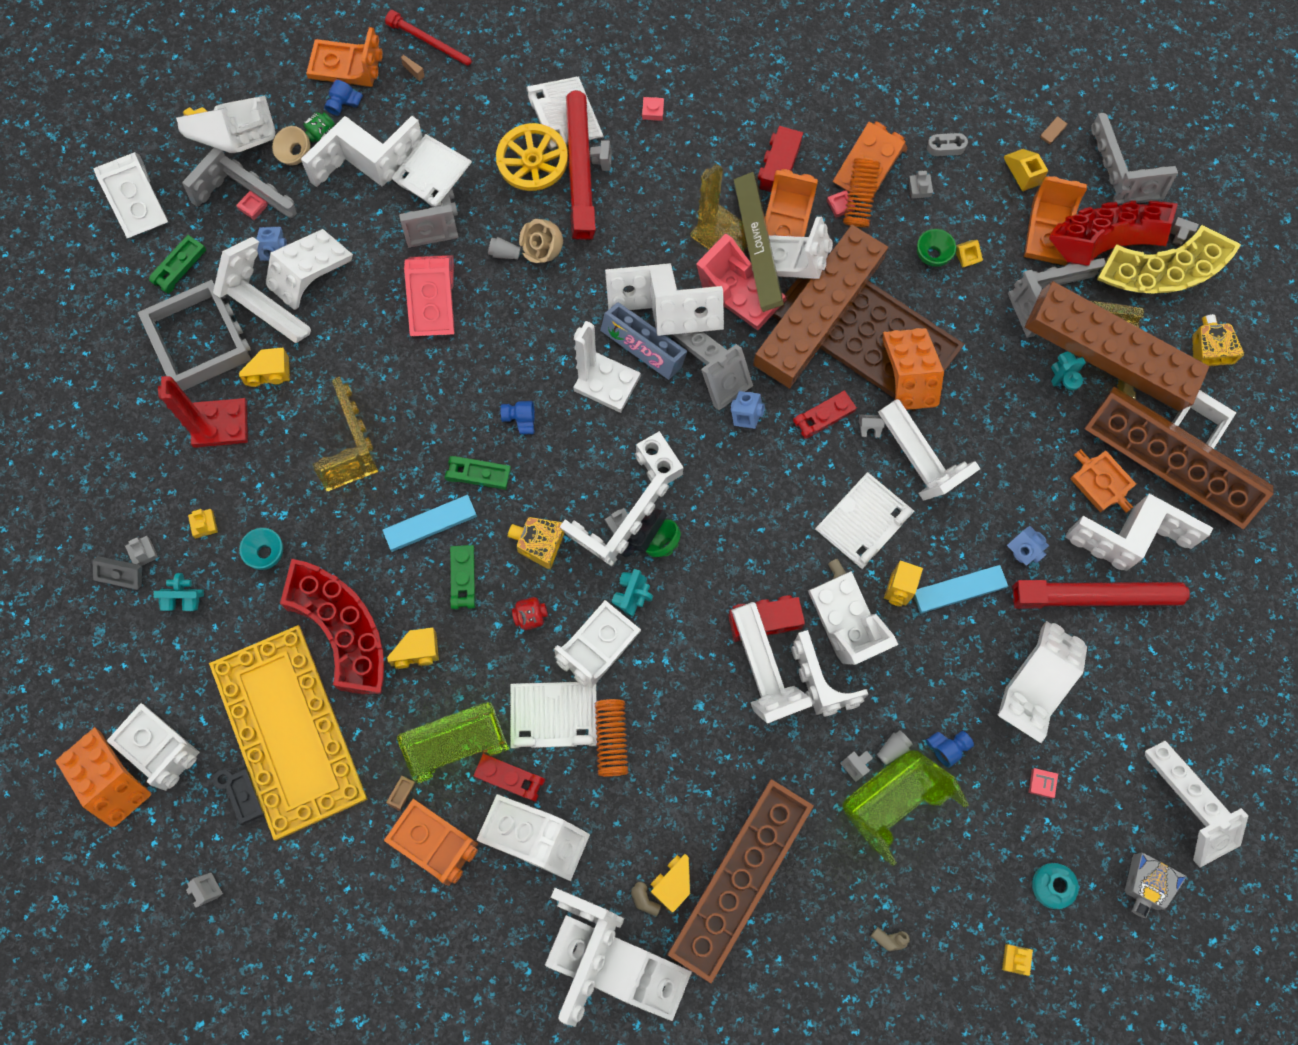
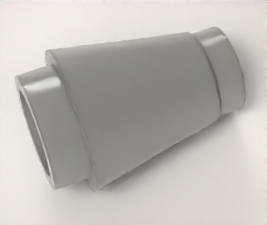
[488,237,521,260]
[876,730,913,765]

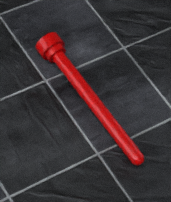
[385,10,472,65]

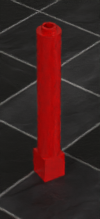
[566,90,595,240]
[1012,580,1190,609]

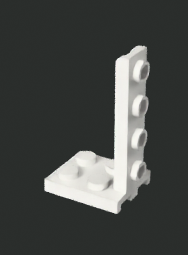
[213,237,311,343]
[573,321,641,413]
[878,399,980,501]
[560,473,669,566]
[731,602,812,723]
[1145,741,1248,867]
[551,888,624,1027]

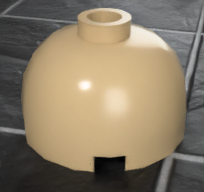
[519,219,563,263]

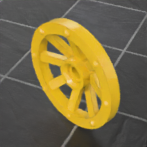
[496,123,568,191]

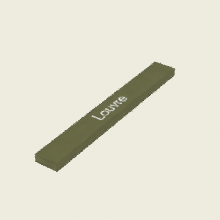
[734,172,784,312]

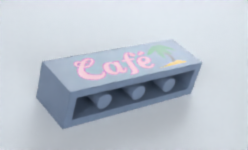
[600,302,687,380]

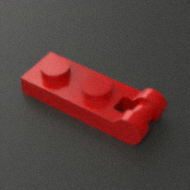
[792,390,857,439]
[473,754,545,802]

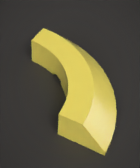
[1097,225,1241,293]

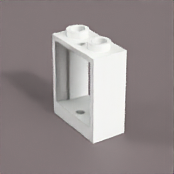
[1172,390,1236,449]

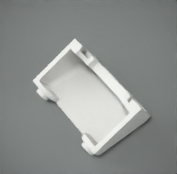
[176,96,275,153]

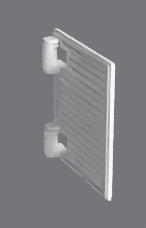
[526,76,603,150]
[391,134,472,207]
[815,472,914,569]
[511,682,597,748]

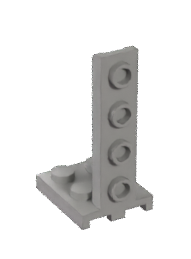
[1091,113,1178,205]
[182,148,297,218]
[399,188,458,248]
[1008,258,1106,338]
[669,331,753,410]

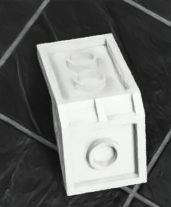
[93,152,168,238]
[808,571,898,665]
[477,794,590,881]

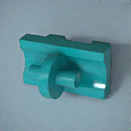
[1051,351,1086,390]
[612,569,653,617]
[154,573,204,611]

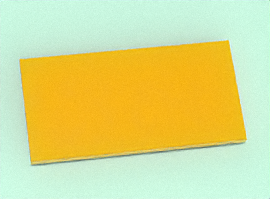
[209,625,368,841]

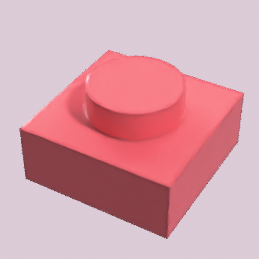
[642,97,664,121]

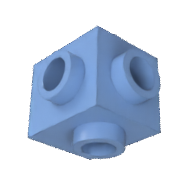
[256,227,287,261]
[731,391,765,429]
[1007,526,1049,566]

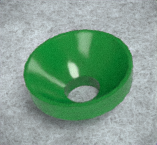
[916,229,956,267]
[645,519,681,557]

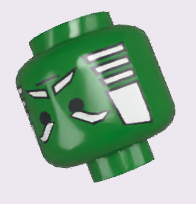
[303,112,335,143]

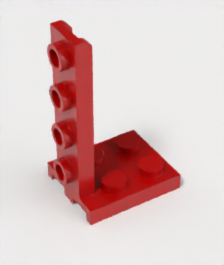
[158,376,248,448]

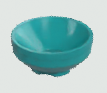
[239,528,283,570]
[1032,863,1079,909]

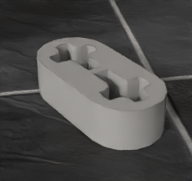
[927,133,968,156]

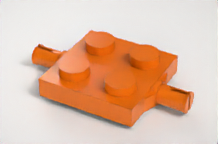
[1070,449,1136,513]

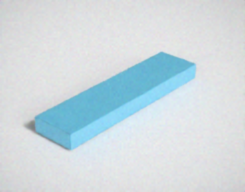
[383,495,477,552]
[914,565,1008,614]

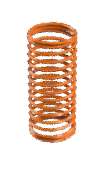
[843,158,881,227]
[594,699,629,776]

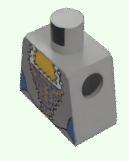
[1125,853,1186,918]

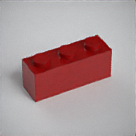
[757,126,803,192]
[728,595,805,642]

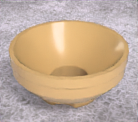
[272,126,310,165]

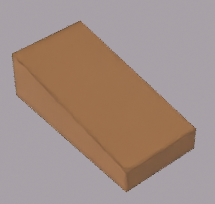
[401,55,425,82]
[1040,116,1067,145]
[386,776,415,811]

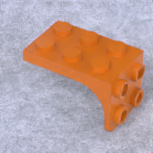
[306,27,383,87]
[833,121,908,203]
[765,169,818,237]
[1024,176,1087,266]
[882,328,944,410]
[55,727,151,827]
[384,799,478,886]

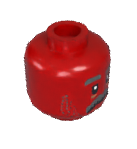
[512,597,548,630]

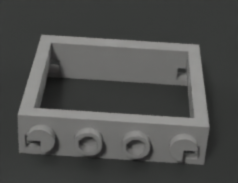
[138,280,251,391]

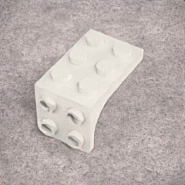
[752,217,832,279]
[266,229,353,309]
[554,600,641,688]
[791,630,868,717]
[107,703,200,791]

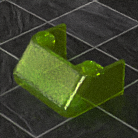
[396,702,510,783]
[843,750,969,866]

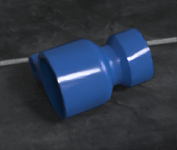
[324,80,363,116]
[500,401,535,435]
[926,731,974,768]

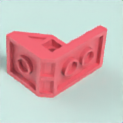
[696,233,786,330]
[404,255,455,336]

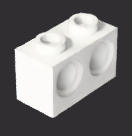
[635,431,683,483]

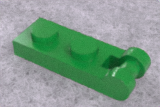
[149,235,207,294]
[444,456,511,490]
[450,545,475,610]

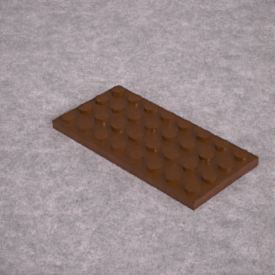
[772,255,965,412]

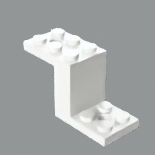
[301,116,423,187]
[605,263,724,336]
[1065,494,1213,571]
[998,621,1087,743]
[545,915,692,1021]

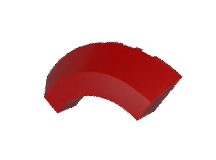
[1049,200,1178,266]
[280,559,384,694]

